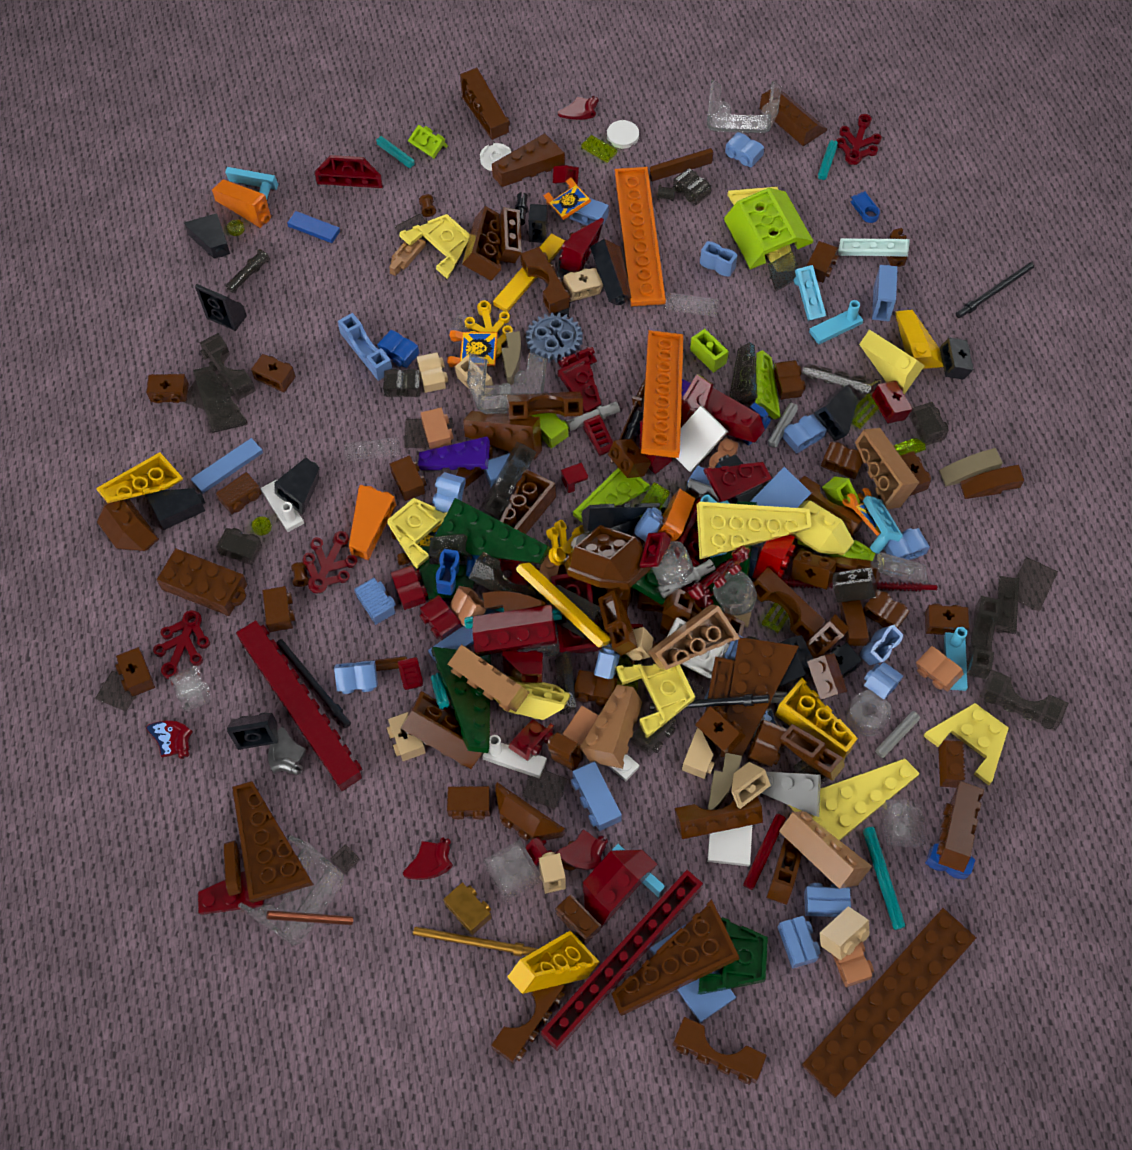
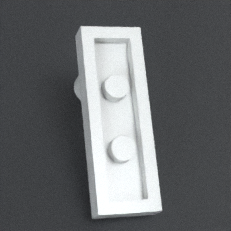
[261,480,304,532]
[482,735,547,779]

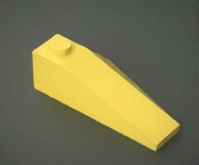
[859,330,925,394]

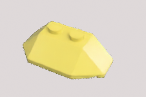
[791,501,854,555]
[494,676,570,720]

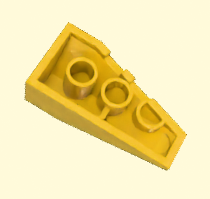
[895,310,943,369]
[96,452,183,503]

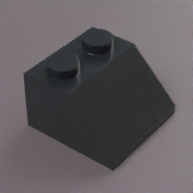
[779,635,813,687]
[227,712,278,750]

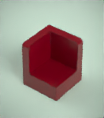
[553,165,579,185]
[561,462,588,493]

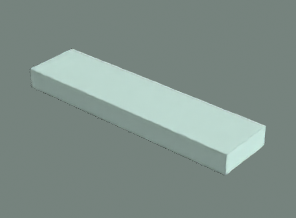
[838,238,910,256]

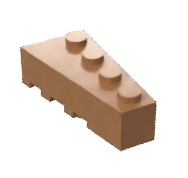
[855,428,919,509]
[648,605,740,670]
[448,644,530,712]
[580,685,643,769]
[779,811,872,889]

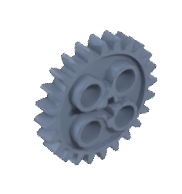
[526,313,583,363]

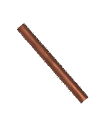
[266,911,353,925]

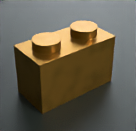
[443,882,492,935]

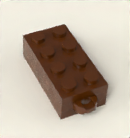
[156,548,248,616]

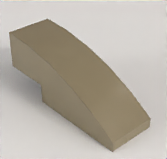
[501,331,521,387]
[939,448,1003,487]
[708,753,742,810]

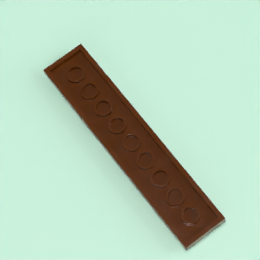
[802,908,977,1098]

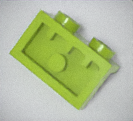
[408,124,448,159]

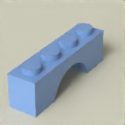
[338,313,393,381]

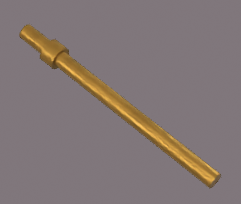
[413,926,538,957]

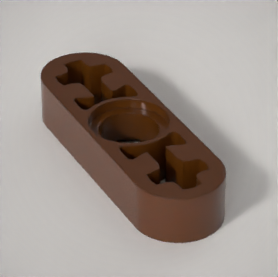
[224,840,242,896]

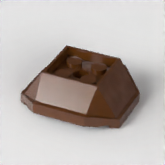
[564,525,651,590]

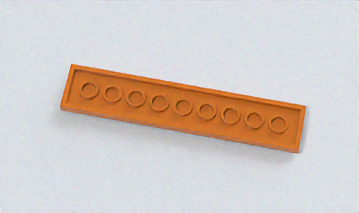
[614,167,666,306]
[641,330,683,458]

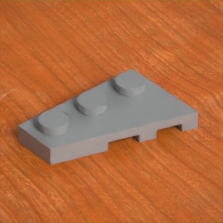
[762,772,821,817]

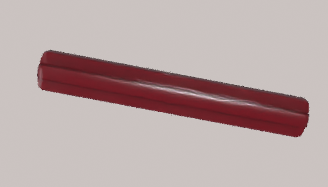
[743,814,786,890]

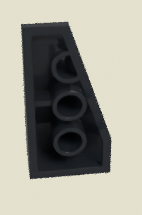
[581,503,660,534]

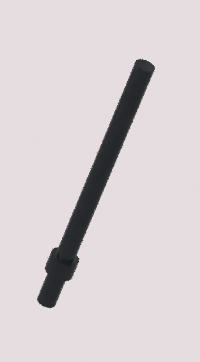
[956,262,1034,318]
[276,639,351,728]
[650,694,770,711]

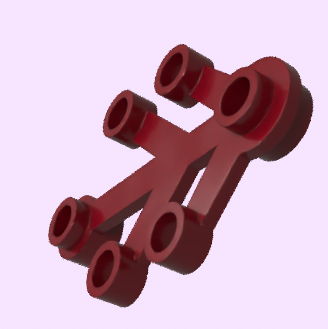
[836,114,882,165]
[302,531,357,594]
[687,545,750,600]
[153,610,210,680]

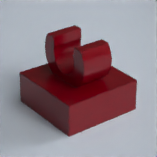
[524,837,552,867]

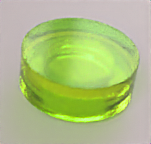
[227,219,245,236]
[252,516,272,536]

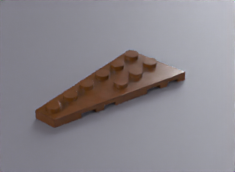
[720,637,799,759]
[232,781,314,903]
[611,899,740,1016]

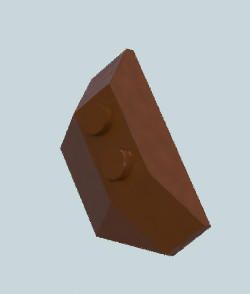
[97,498,159,551]
[495,782,565,841]

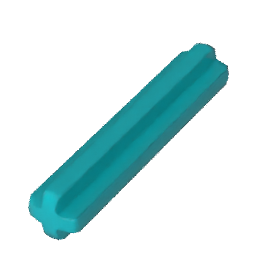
[376,136,415,168]
[818,140,838,180]
[431,673,449,709]

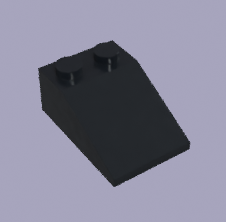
[195,284,247,331]

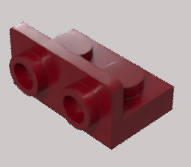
[508,719,554,761]

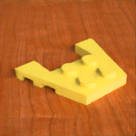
[399,214,470,279]
[387,498,447,569]
[616,664,695,738]
[924,703,1009,785]

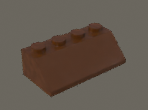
[759,87,827,146]
[401,691,482,769]

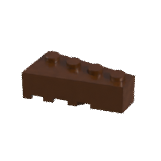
[460,67,510,140]

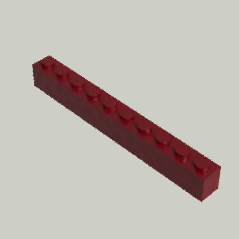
[236,620,363,792]
[541,870,703,1052]

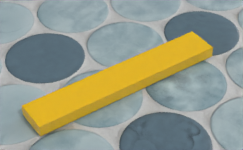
[493,233,565,312]
[516,562,611,648]

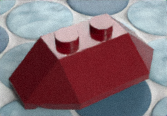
[315,155,383,188]
[582,850,658,928]

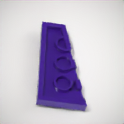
[418,437,490,470]

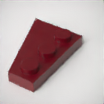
[557,356,601,413]
[703,462,772,502]
[198,871,264,915]

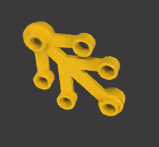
[465,300,513,358]
[546,520,589,566]

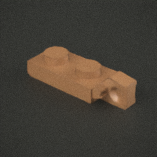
[389,239,426,276]

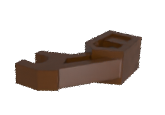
[886,228,907,267]

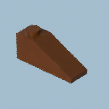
[766,838,802,905]

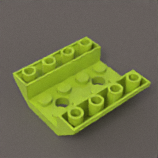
[724,188,813,270]

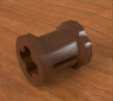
[419,194,436,217]
[291,562,309,587]

